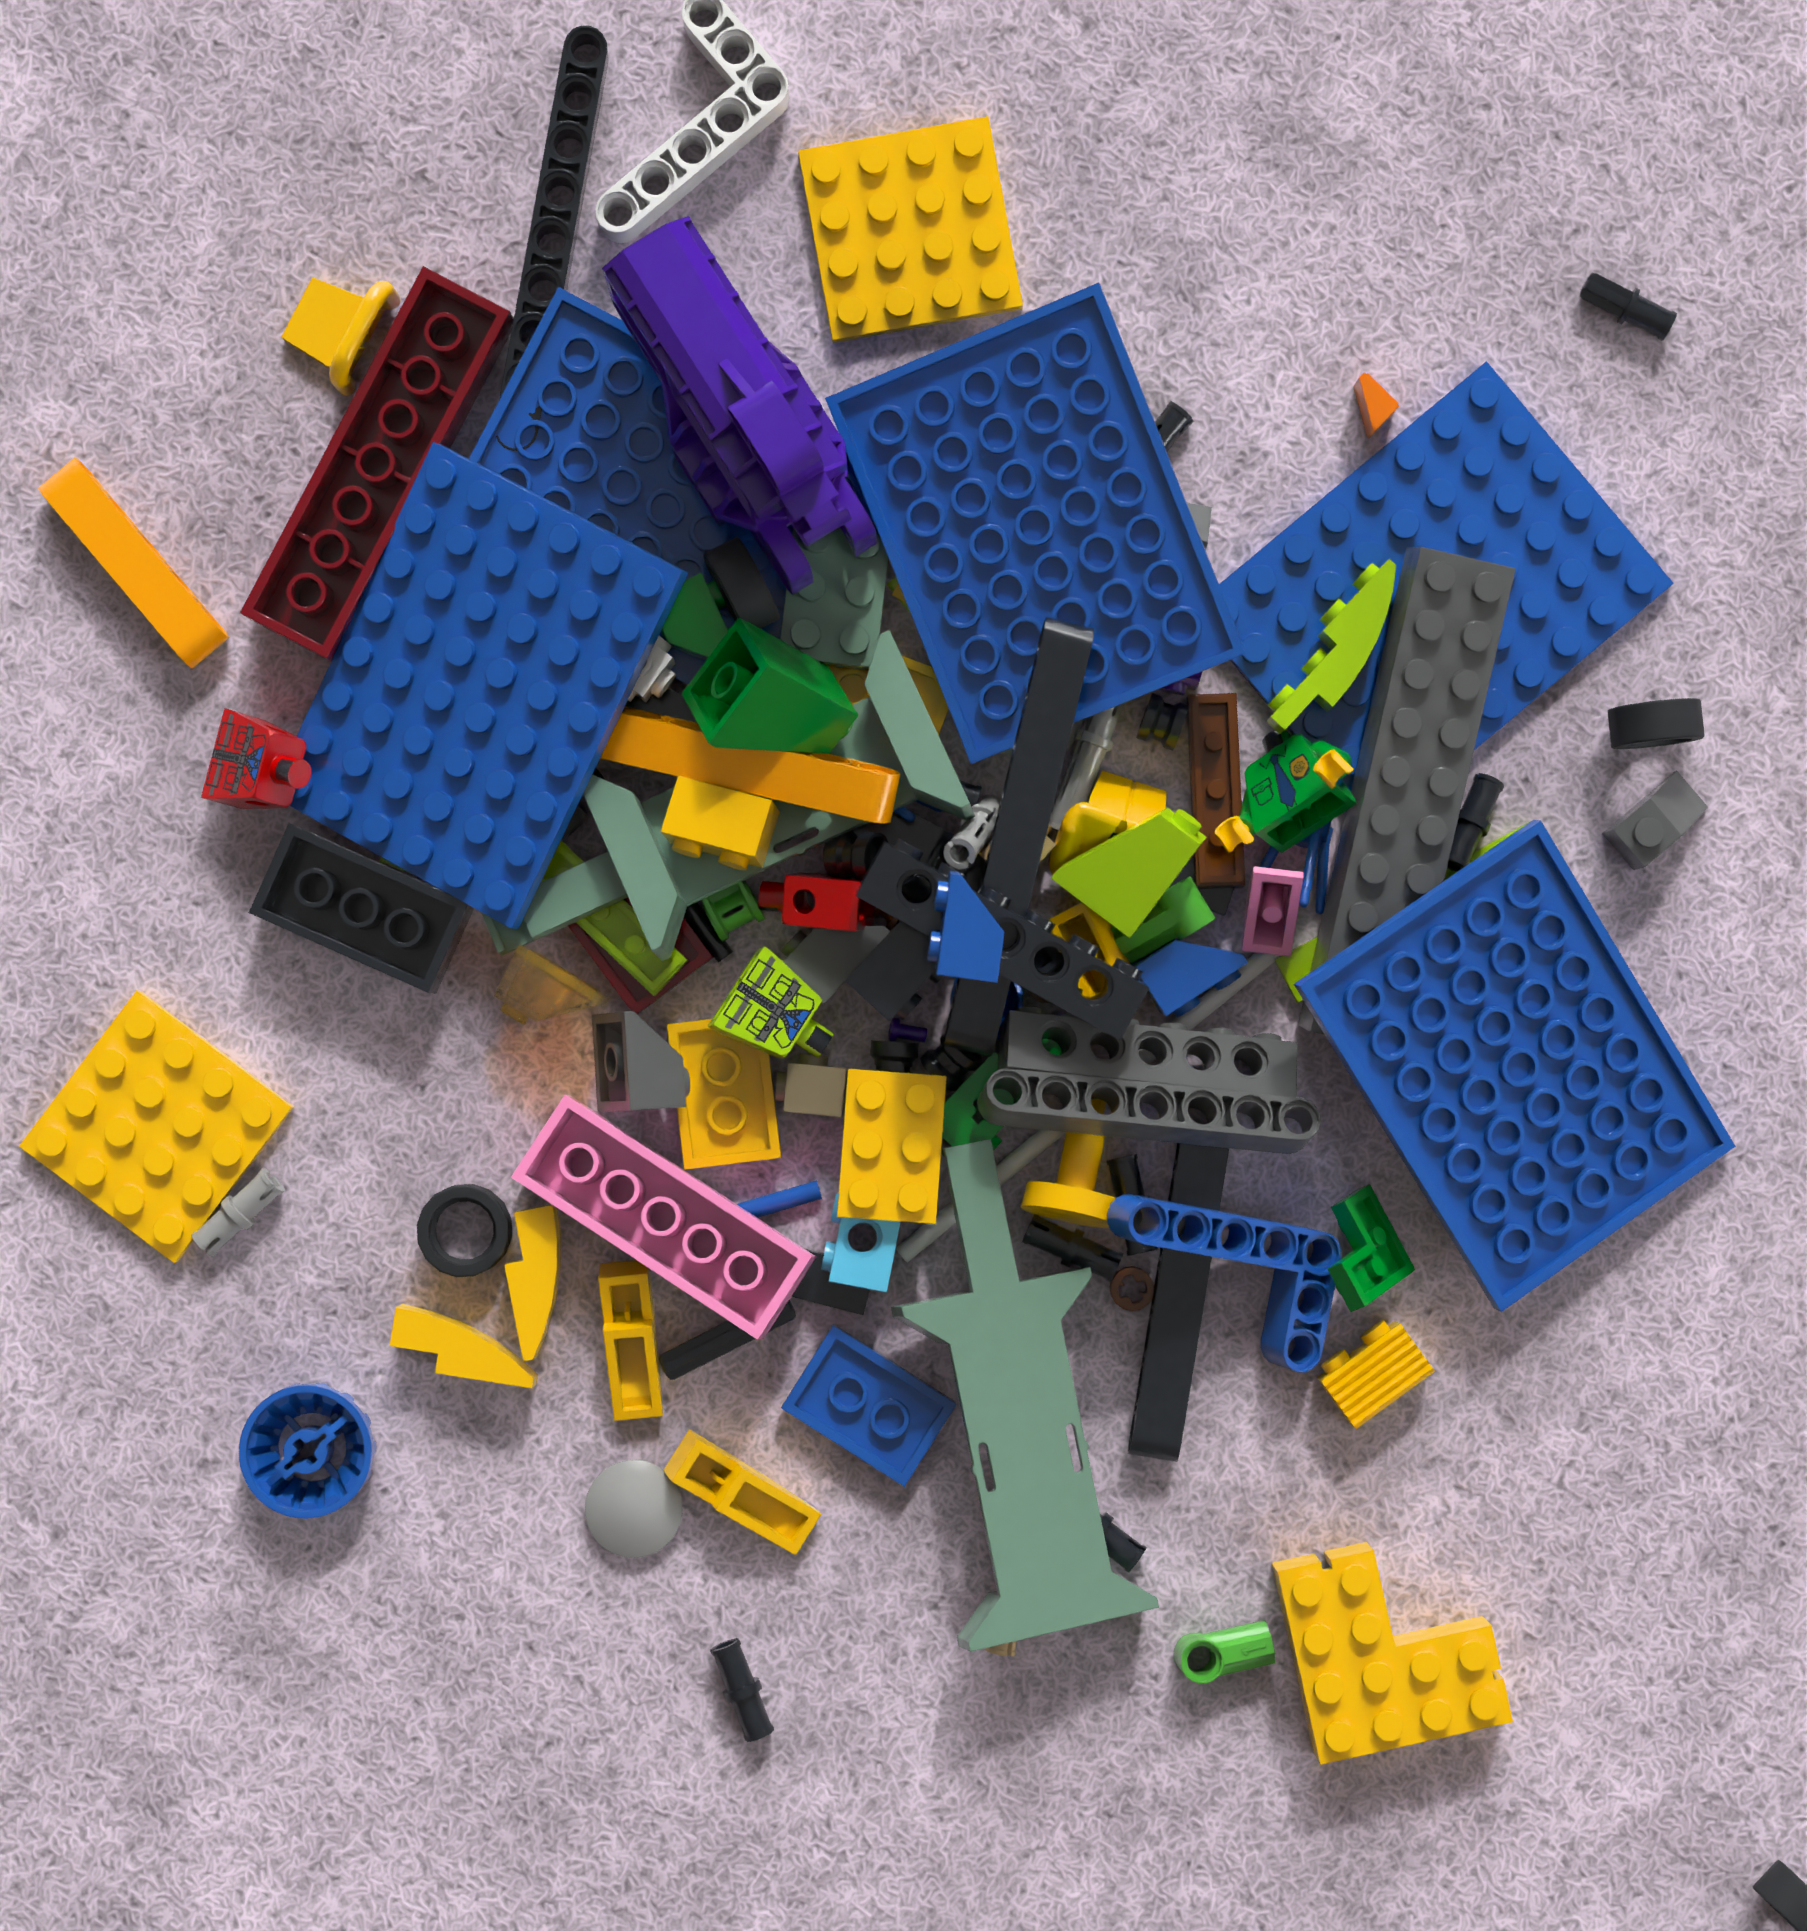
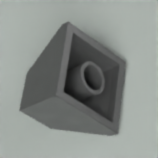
[592,1011,690,1112]

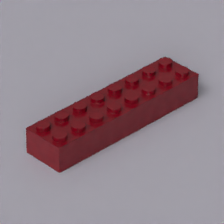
[240,266,514,662]

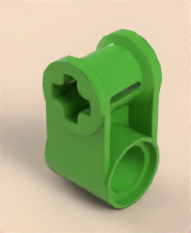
[702,880,766,942]

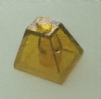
[494,944,612,1025]

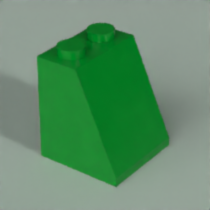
[681,618,859,754]

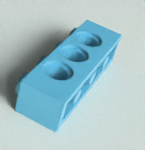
[821,1170,900,1293]

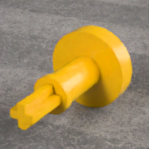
[1021,1099,1116,1228]

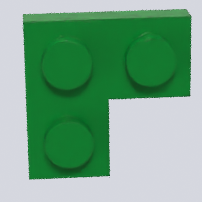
[1327,1184,1415,1312]

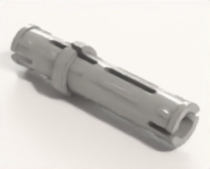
[1049,702,1126,831]
[944,795,1001,869]

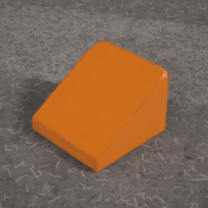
[1353,372,1399,439]

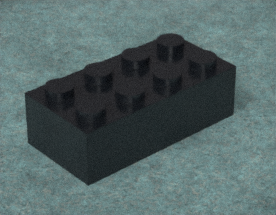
[249,823,474,994]

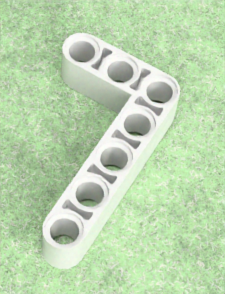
[595,0,790,243]

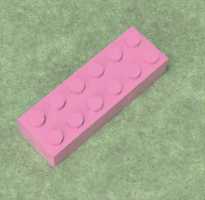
[511,1095,817,1340]

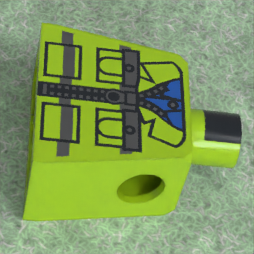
[708,946,834,1059]

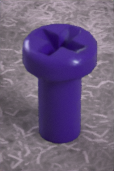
[888,1018,927,1043]

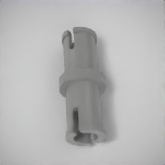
[192,1168,285,1257]

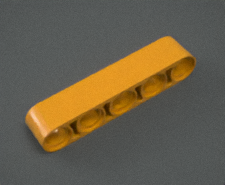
[38,457,230,669]

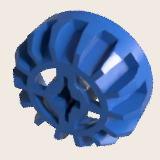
[239,1383,377,1519]

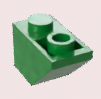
[661,573,732,660]

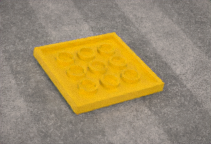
[798,116,1023,343]
[19,990,294,1263]

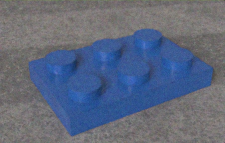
[781,1324,957,1487]

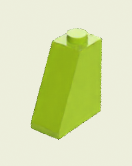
[1051,808,1207,938]

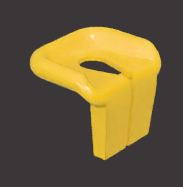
[281,277,401,396]
[1049,770,1167,876]

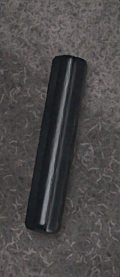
[659,1299,796,1380]

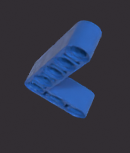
[1107,1194,1341,1372]

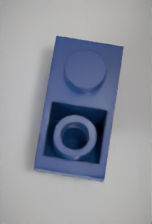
[927,871,1005,983]
[1130,939,1248,1017]

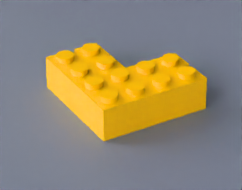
[1272,1542,1513,1765]

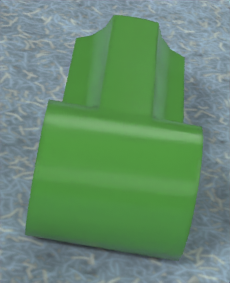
[1111,876,1215,963]
[1174,1620,1275,1684]

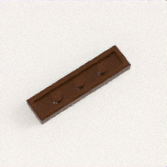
[1186,693,1246,889]

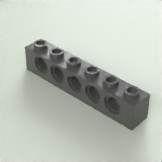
[998,1007,1297,1097]

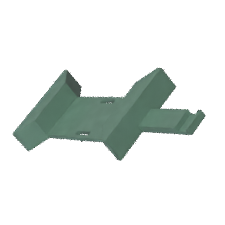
[481,630,976,961]
[891,1139,1159,1652]

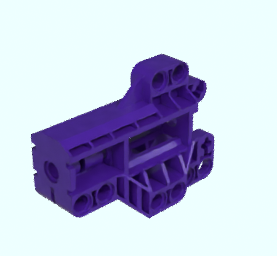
[602,216,877,595]

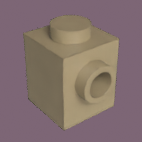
[775,1054,847,1117]

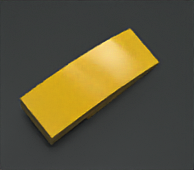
[504,1204,561,1361]
[598,1260,663,1421]
[389,1304,538,1388]
[664,1429,822,1555]

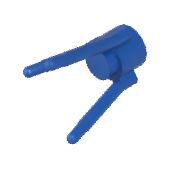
[1259,820,1333,914]

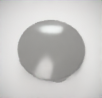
[585,1459,683,1558]

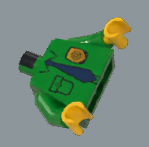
[1215,731,1357,853]

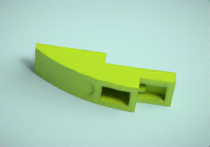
[1266,559,1396,734]

